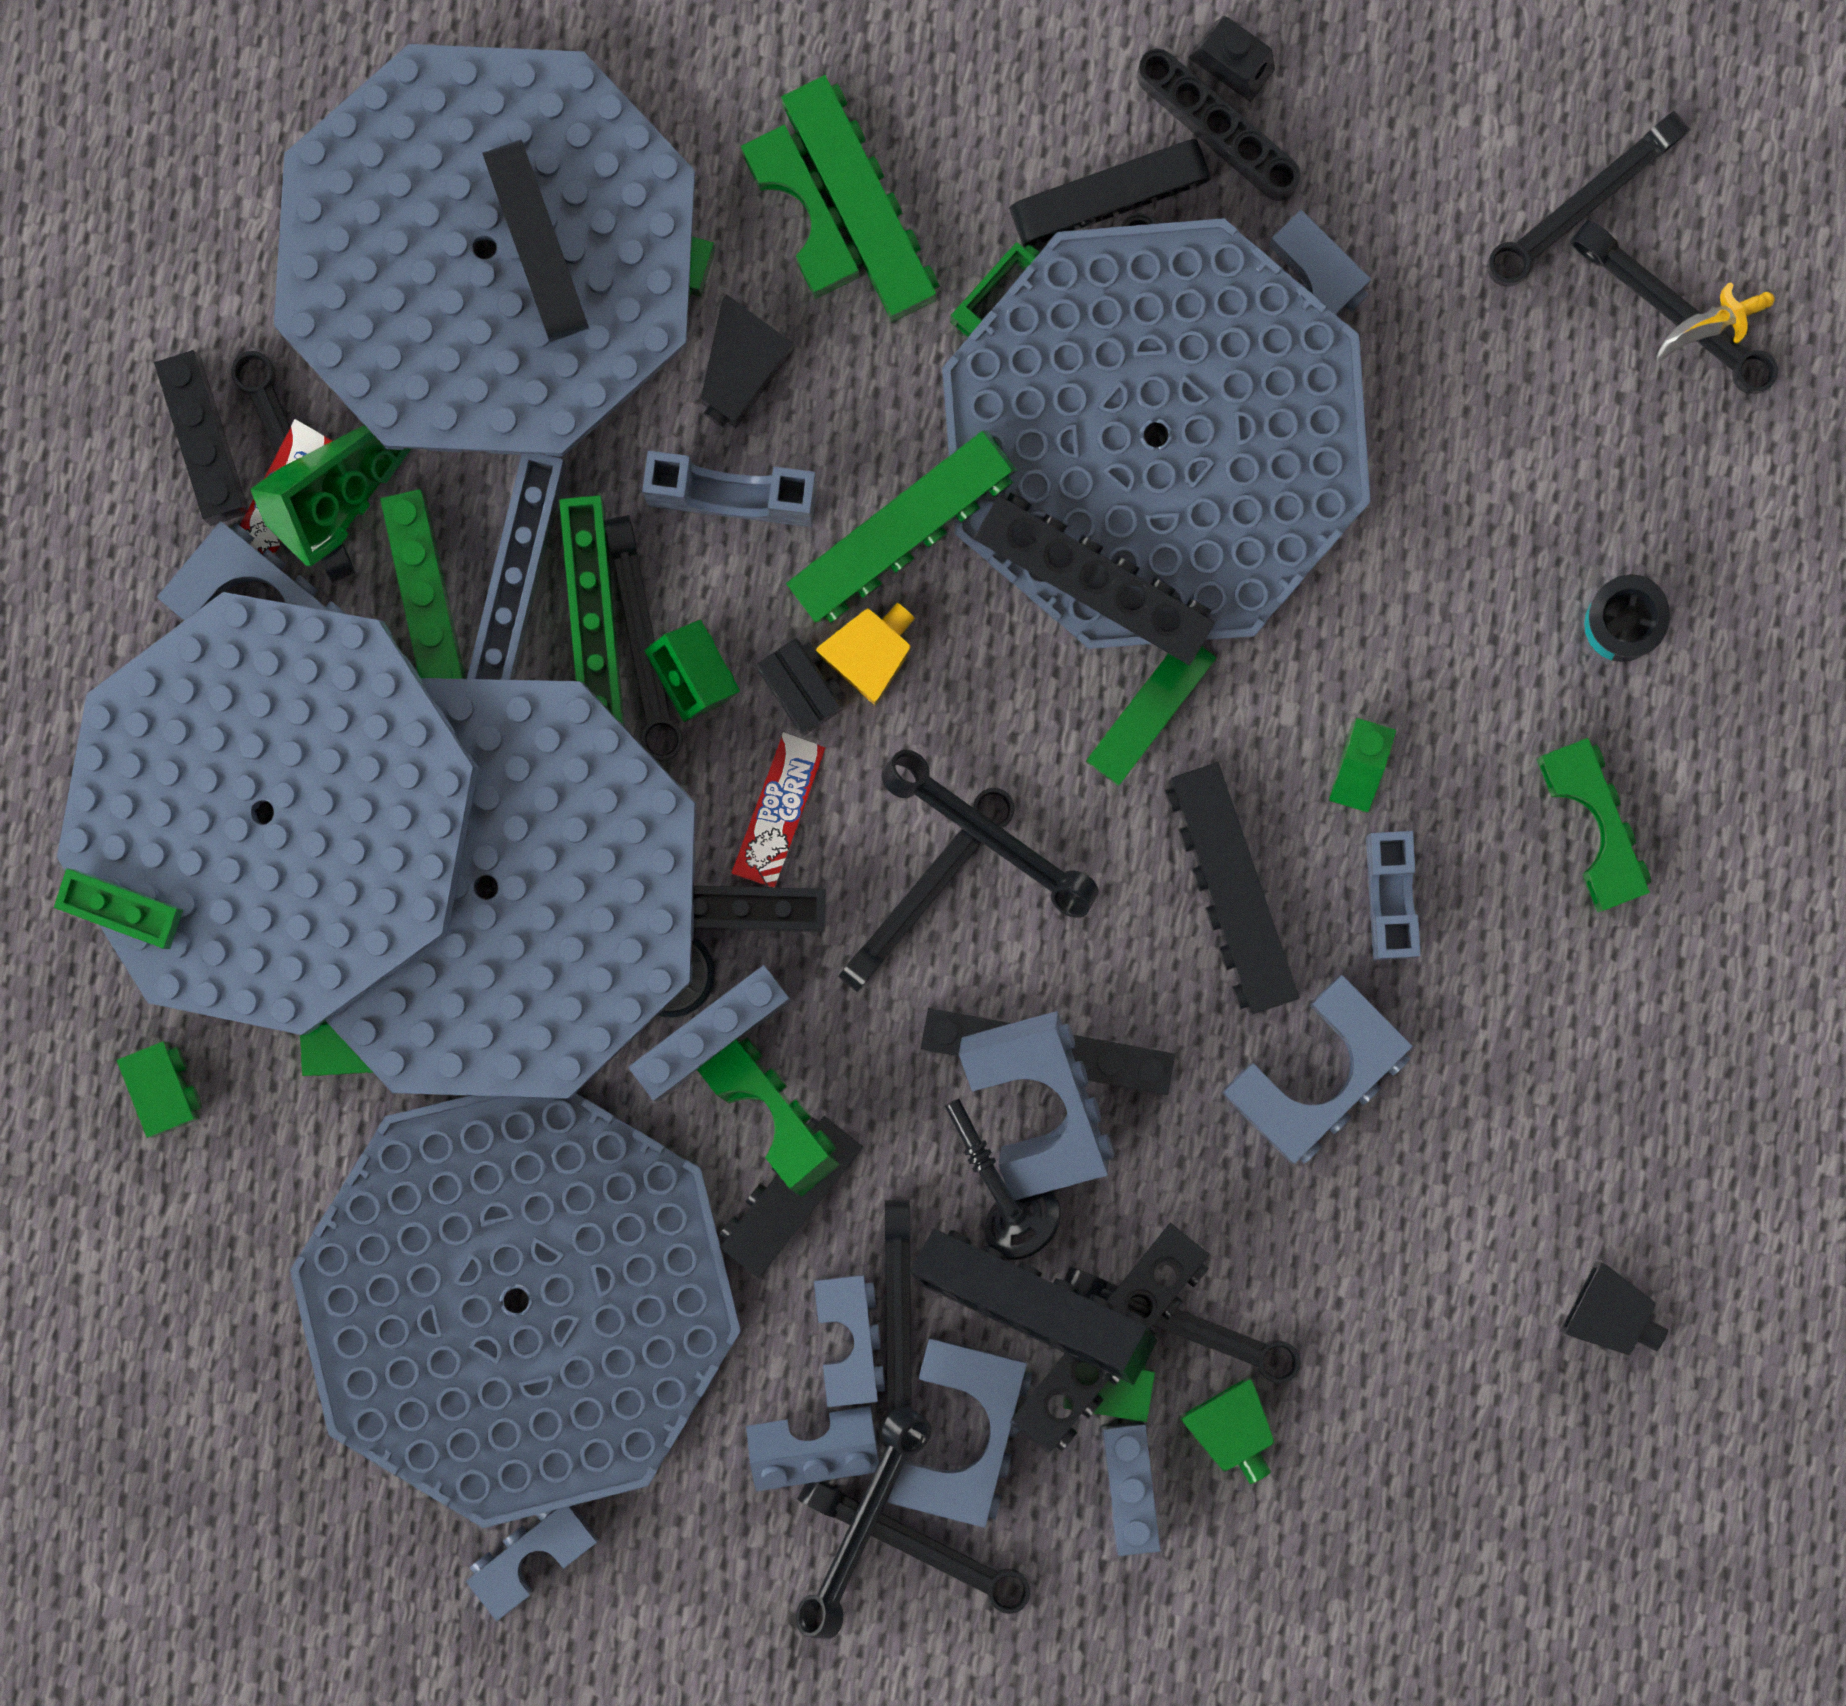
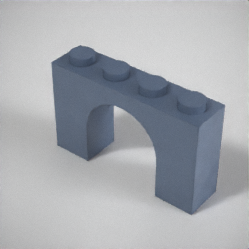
[1269,210,1371,316]
[642,451,817,527]
[157,521,346,620]
[628,965,792,1101]
[1221,975,1413,1164]
[959,1011,1114,1200]
[887,1337,1032,1528]

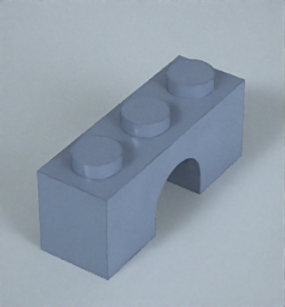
[1366,831,1420,960]
[814,1274,885,1407]
[746,1406,879,1491]
[1101,1421,1160,1556]
[466,1505,599,1621]

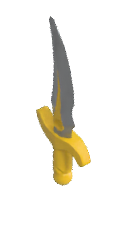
[1656,282,1775,361]

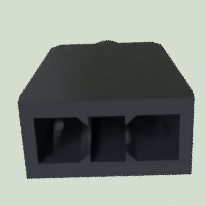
[1188,16,1275,102]
[1559,1261,1668,1355]

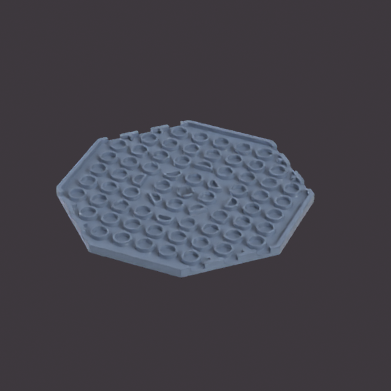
[274,44,696,457]
[942,218,1371,649]
[57,592,478,1035]
[325,678,697,1098]
[290,1094,741,1528]

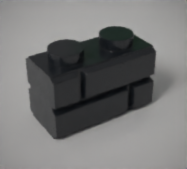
[756,638,846,737]

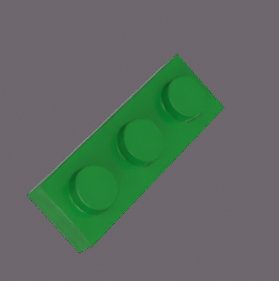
[53,868,183,949]

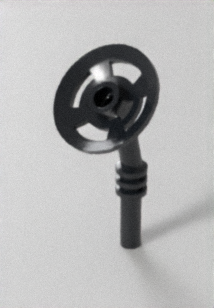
[945,1098,1061,1260]

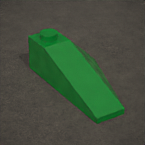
[250,425,411,567]

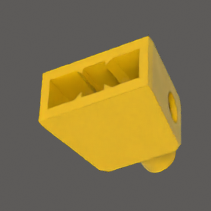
[816,602,915,706]

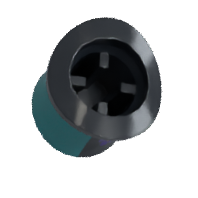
[1584,574,1670,662]

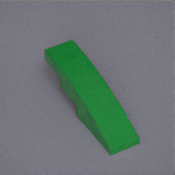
[1085,646,1217,787]

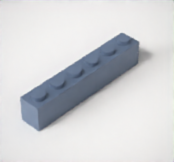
[467,453,566,680]

